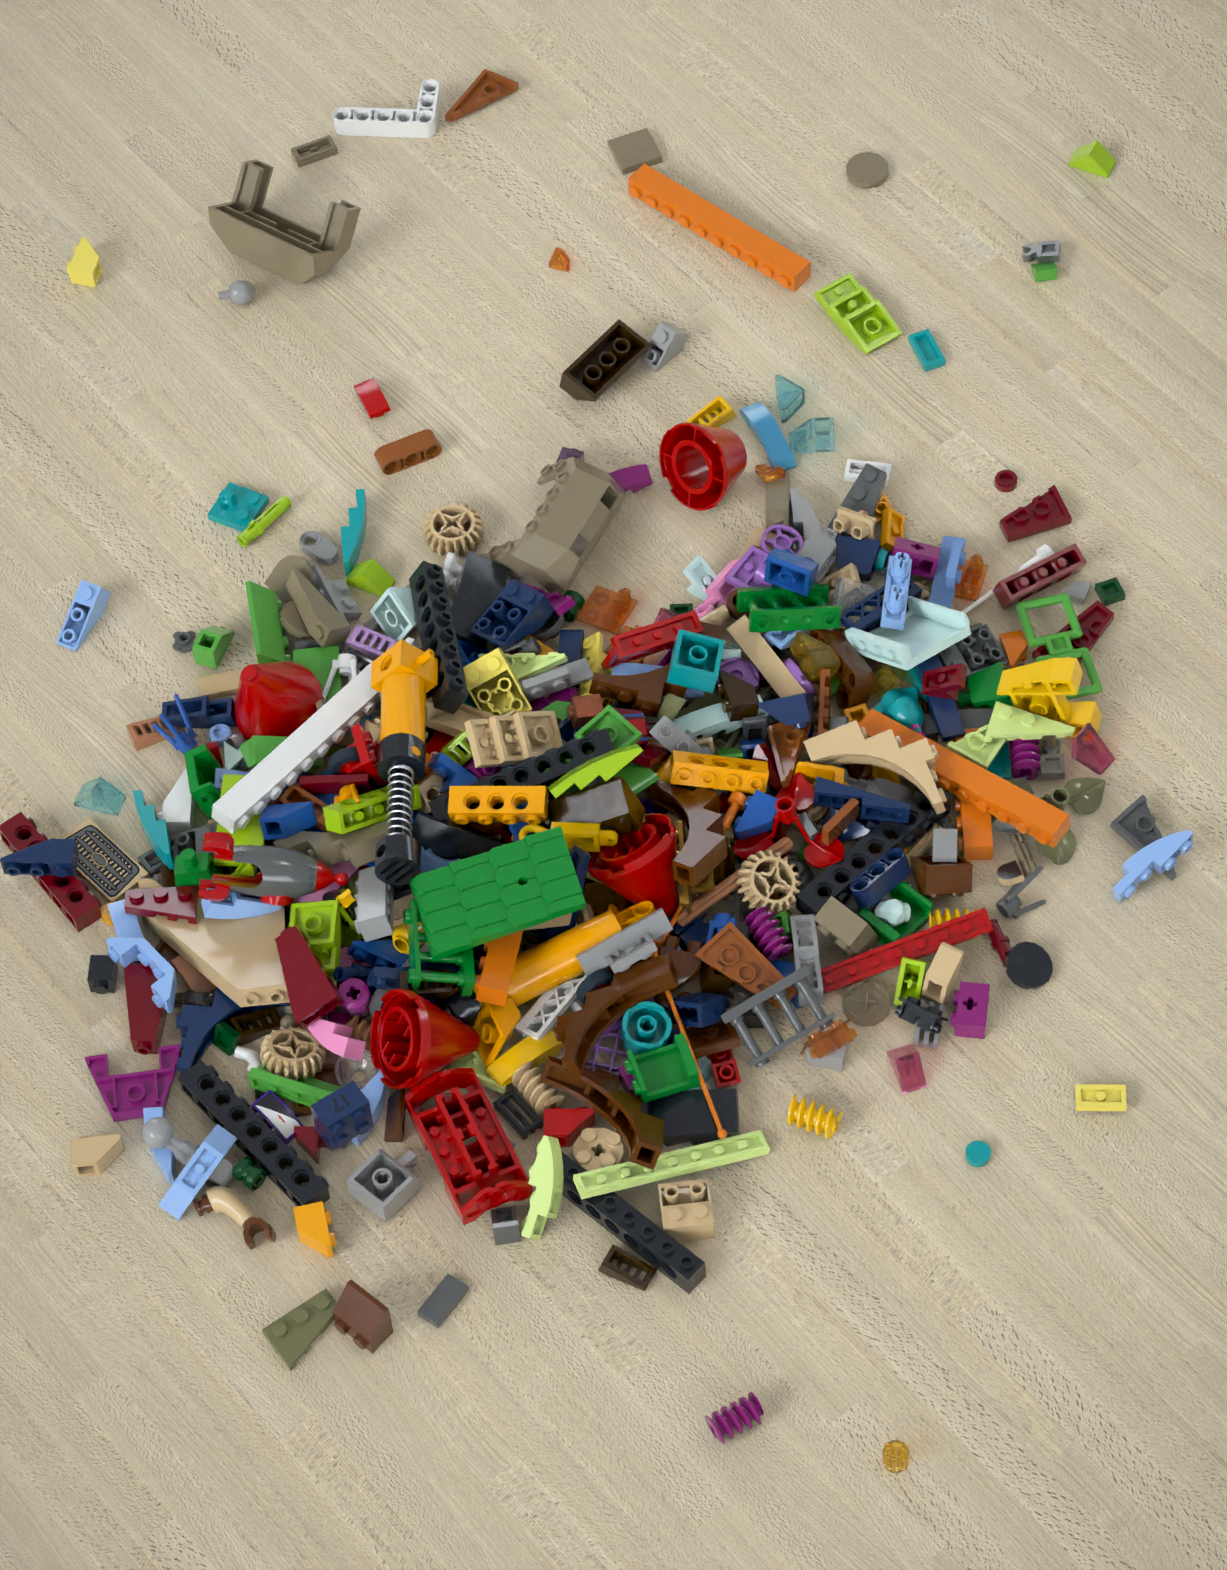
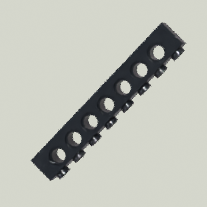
[409,561,469,714]
[428,728,615,827]
[795,784,951,925]
[178,1060,330,1206]
[561,1151,706,1294]

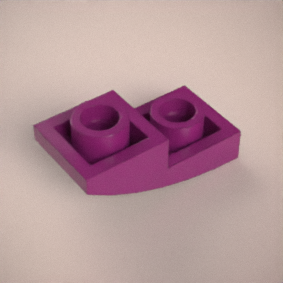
[608,464,653,493]

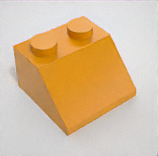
[472,998,521,1069]

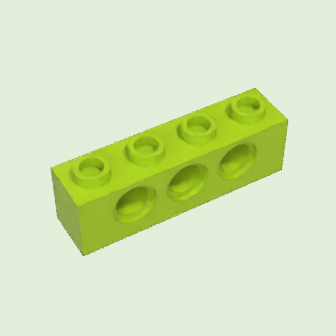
[323,784,422,834]

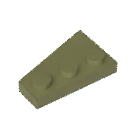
[262,1288,337,1371]

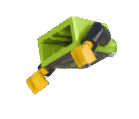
[322,888,386,947]

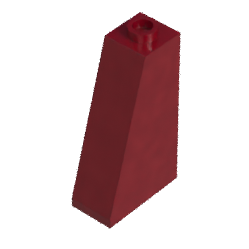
[275,925,345,1029]
[123,963,168,1055]

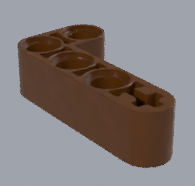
[809,628,875,709]

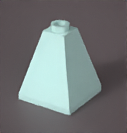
[370,587,418,641]

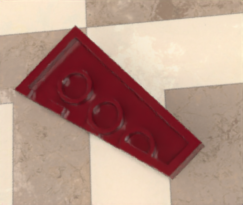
[1032,600,1114,664]

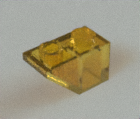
[789,631,841,682]
[872,663,907,697]

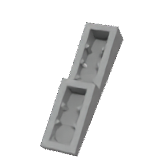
[790,914,824,1006]

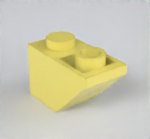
[67,237,102,287]

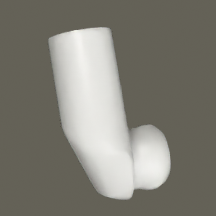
[234,1045,261,1072]

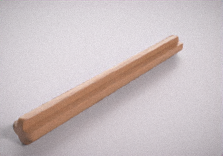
[677,837,794,927]

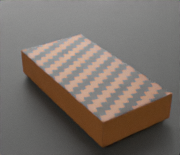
[822,798,859,846]

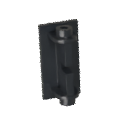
[895,995,949,1034]

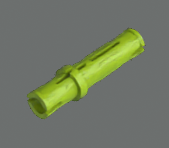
[236,495,292,548]

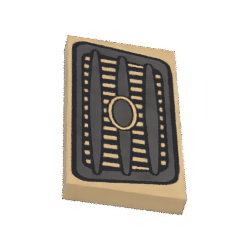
[61,818,150,902]

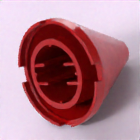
[234,661,325,740]
[587,813,678,918]
[370,989,480,1089]

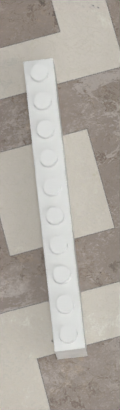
[211,663,381,834]

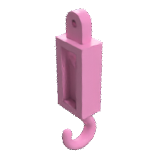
[695,556,743,619]

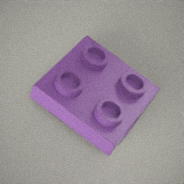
[726,545,776,588]

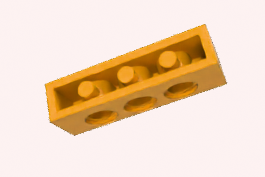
[669,750,769,794]
[448,786,549,825]

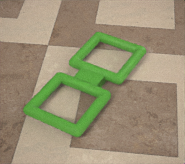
[1016,593,1102,700]

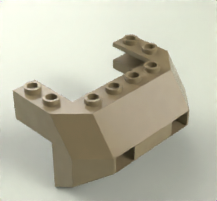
[208,159,361,285]
[487,457,626,597]

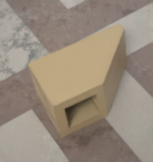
[921,942,965,1004]
[71,1133,124,1178]

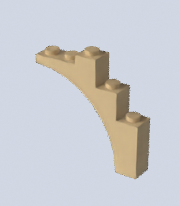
[803,720,947,814]

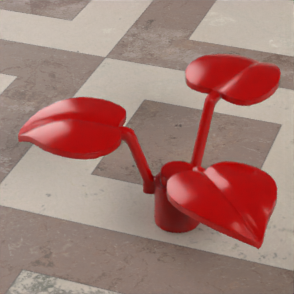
[734,772,845,868]

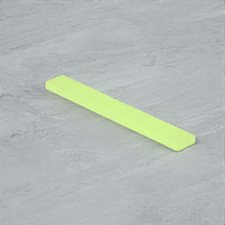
[573,1130,770,1199]

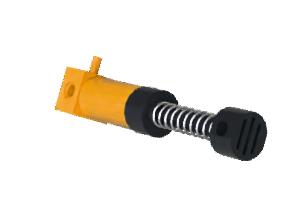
[371,639,438,886]

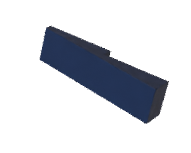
[914,654,965,741]
[813,776,911,823]

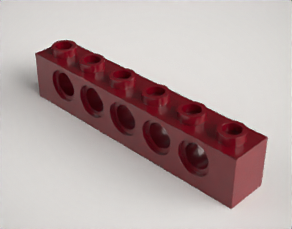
[0,812,102,933]

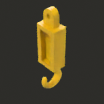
[518,822,618,852]

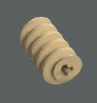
[512,1062,565,1115]

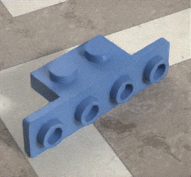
[929,536,966,609]

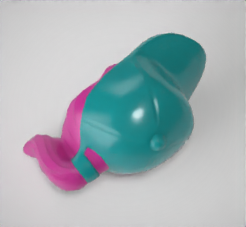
[882,690,926,737]

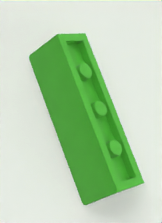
[248,1063,341,1107]

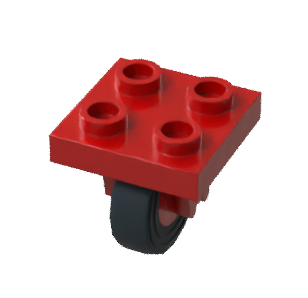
[328,724,387,787]

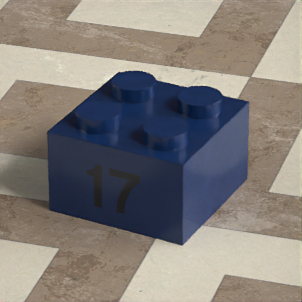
[311,1080,373,1151]

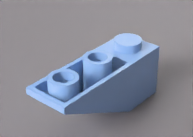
[56,580,111,651]

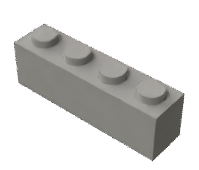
[354,866,394,942]

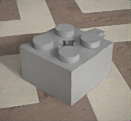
[346,1149,420,1223]

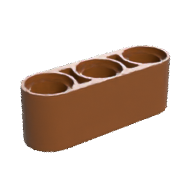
[374,429,442,475]

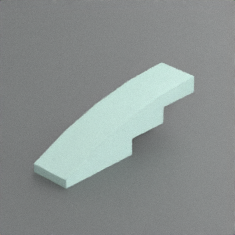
[673,695,769,737]

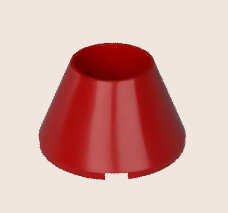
[659,422,747,511]

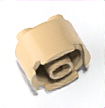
[573,1128,625,1171]

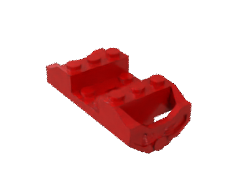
[404,1067,533,1225]

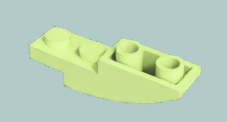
[521,1135,564,1240]

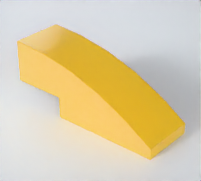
[486,1029,562,1087]

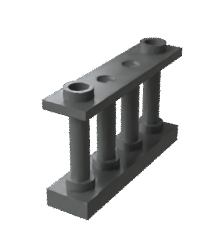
[720,965,836,1069]

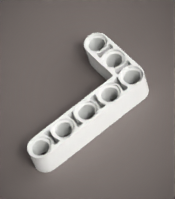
[332,79,441,138]

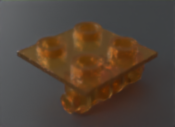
[954,554,989,601]
[576,585,638,635]
[800,1019,857,1059]

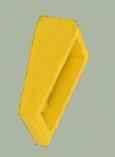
[685,395,736,427]

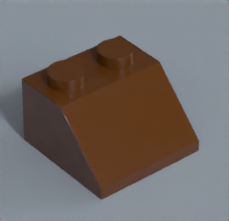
[910,855,973,898]
[332,1279,393,1354]

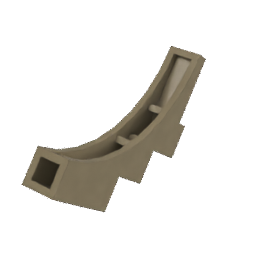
[268,820,390,868]

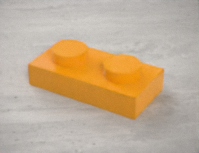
[881,507,905,553]

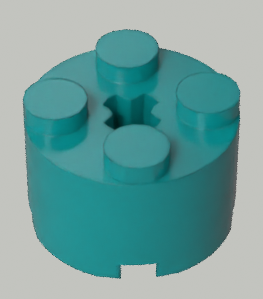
[621,1001,672,1055]

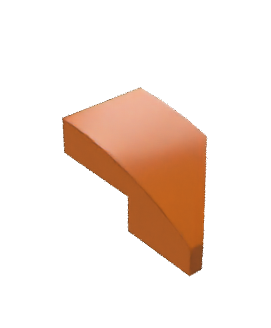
[999,630,1028,669]

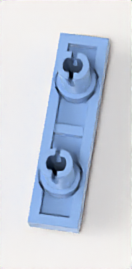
[880,552,912,630]

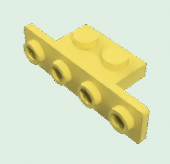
[579,632,613,696]

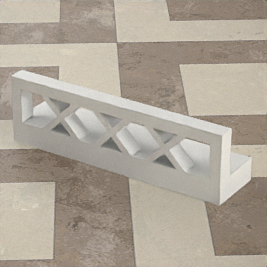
[515,974,587,1041]

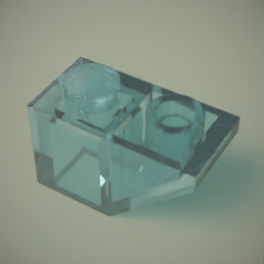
[789,417,835,453]

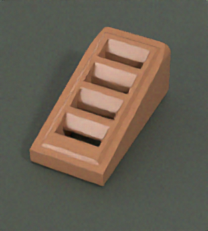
[126,717,179,751]

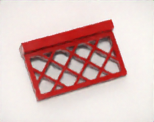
[601,610,704,670]

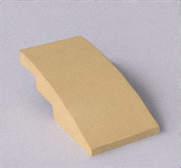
[464,711,563,768]

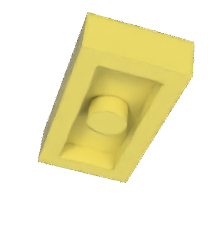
[1075,1084,1127,1111]

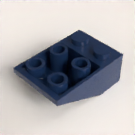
[470,579,555,649]

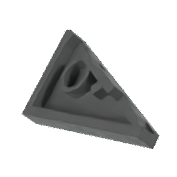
[1110,794,1176,881]

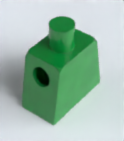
[958,662,1015,709]
[174,848,223,891]

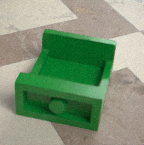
[184,744,223,820]
[858,881,933,945]
[624,1033,700,1103]

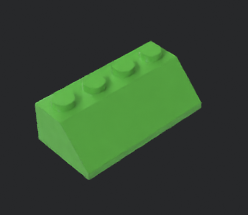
[245,581,291,663]

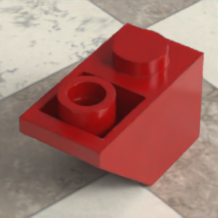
[543,1106,595,1147]

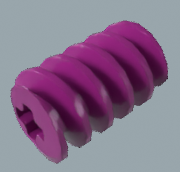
[1009,739,1041,781]
[745,907,793,961]
[338,978,372,1020]
[705,1392,764,1444]

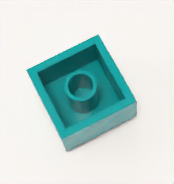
[667,629,725,693]

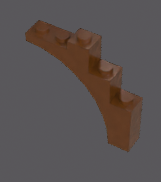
[589,621,723,717]
[649,780,728,887]
[554,953,678,1080]
[540,1055,664,1170]

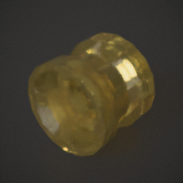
[883,1440,909,1473]

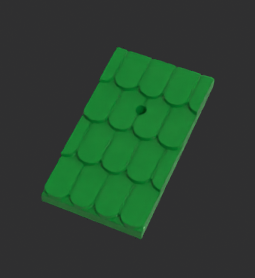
[410,826,586,961]

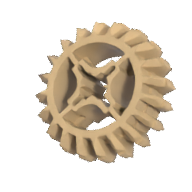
[423,501,484,558]
[736,850,801,913]
[260,1025,327,1081]

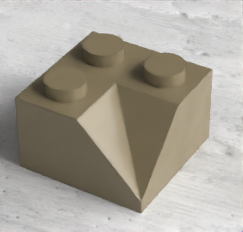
[813,896,879,957]

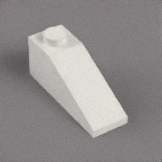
[158,769,195,835]

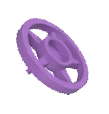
[761,524,803,554]

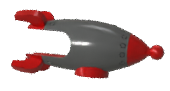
[198,832,349,906]

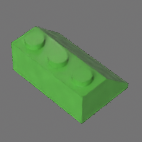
[240,735,323,774]

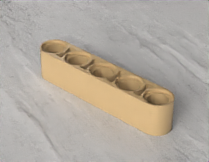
[727,615,806,698]

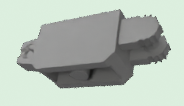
[795,527,838,584]

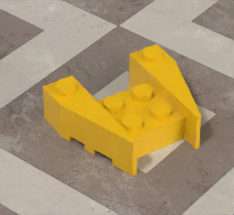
[997,657,1102,738]

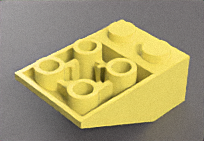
[463,647,532,716]

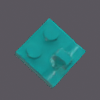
[208,482,269,532]

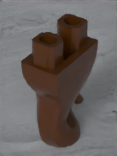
[654,935,702,1011]

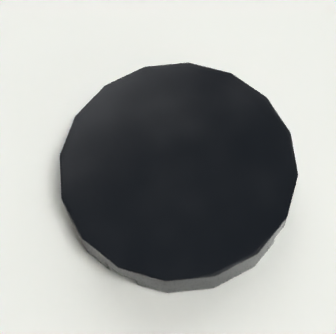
[1005,941,1053,990]

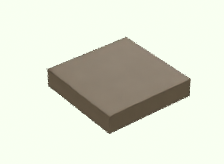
[608,128,663,175]

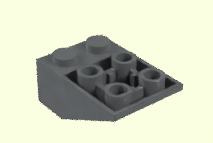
[938,624,1009,685]

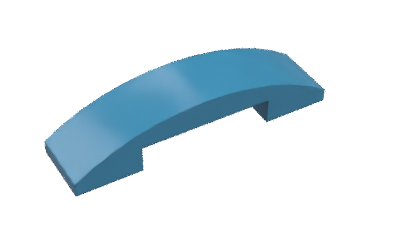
[740,402,796,472]

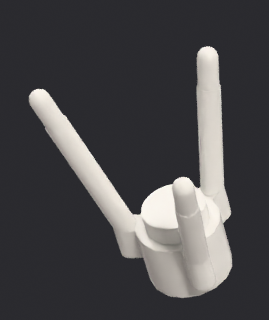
[322,653,357,699]

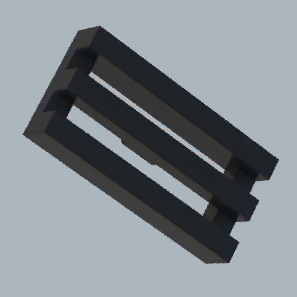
[493,1089,544,1140]

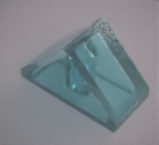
[775,375,805,423]
[74,776,126,816]

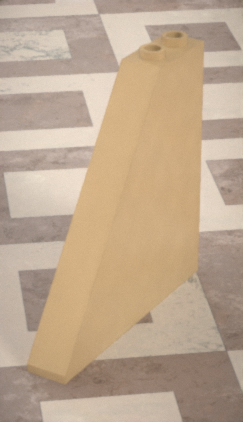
[142,897,290,1007]

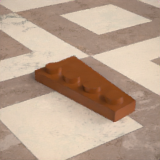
[814,669,831,737]
[694,922,798,1010]

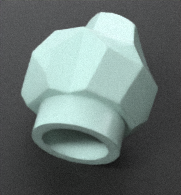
[874,899,911,928]

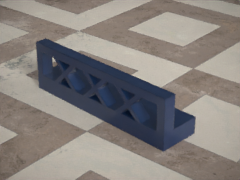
[840,580,922,633]

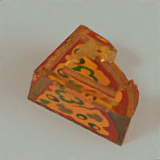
[549,247,571,272]
[755,464,786,483]

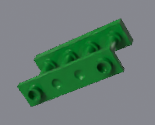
[736,584,842,632]
[403,899,476,997]

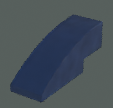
[161,695,237,729]

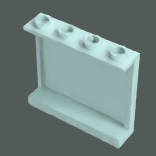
[845,596,971,671]

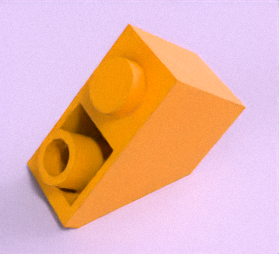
[293,1201,337,1258]

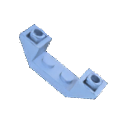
[106,937,177,1014]
[158,1124,238,1220]

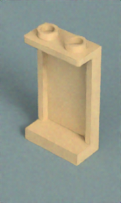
[425,696,517,742]

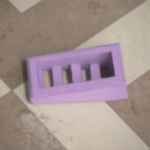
[346,624,398,660]

